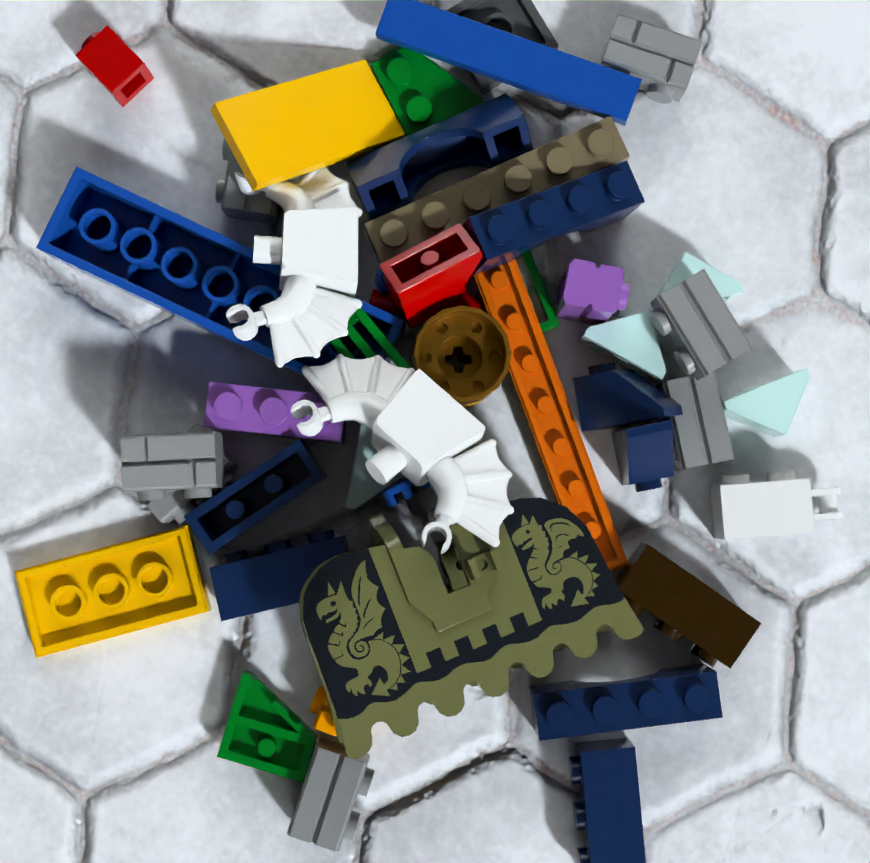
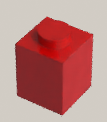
[75,25,154,107]

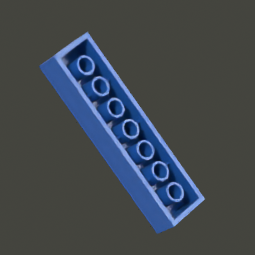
[36,166,406,377]

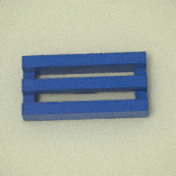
[381,478,431,508]

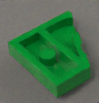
[371,48,484,137]
[217,670,318,783]

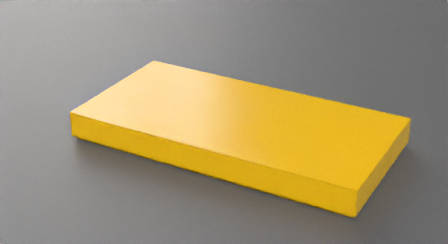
[210,59,406,191]
[14,525,212,658]

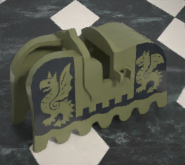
[298,498,644,759]

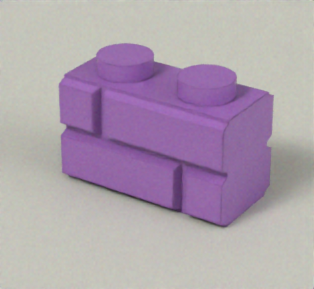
[554,258,630,326]

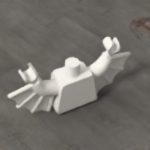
[226,167,363,368]
[291,354,514,554]

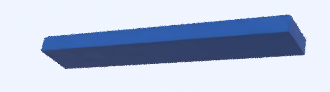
[375,0,642,126]

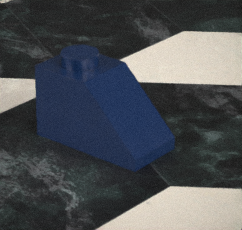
[573,363,683,431]
[611,420,674,492]

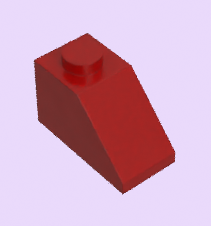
[379,223,483,329]

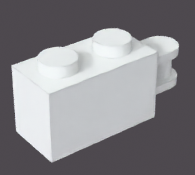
[709,471,843,540]

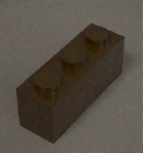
[615,543,761,669]

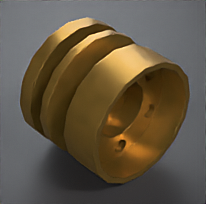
[409,305,511,409]

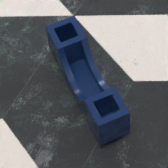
[345,93,534,221]
[462,161,645,276]
[529,664,723,741]

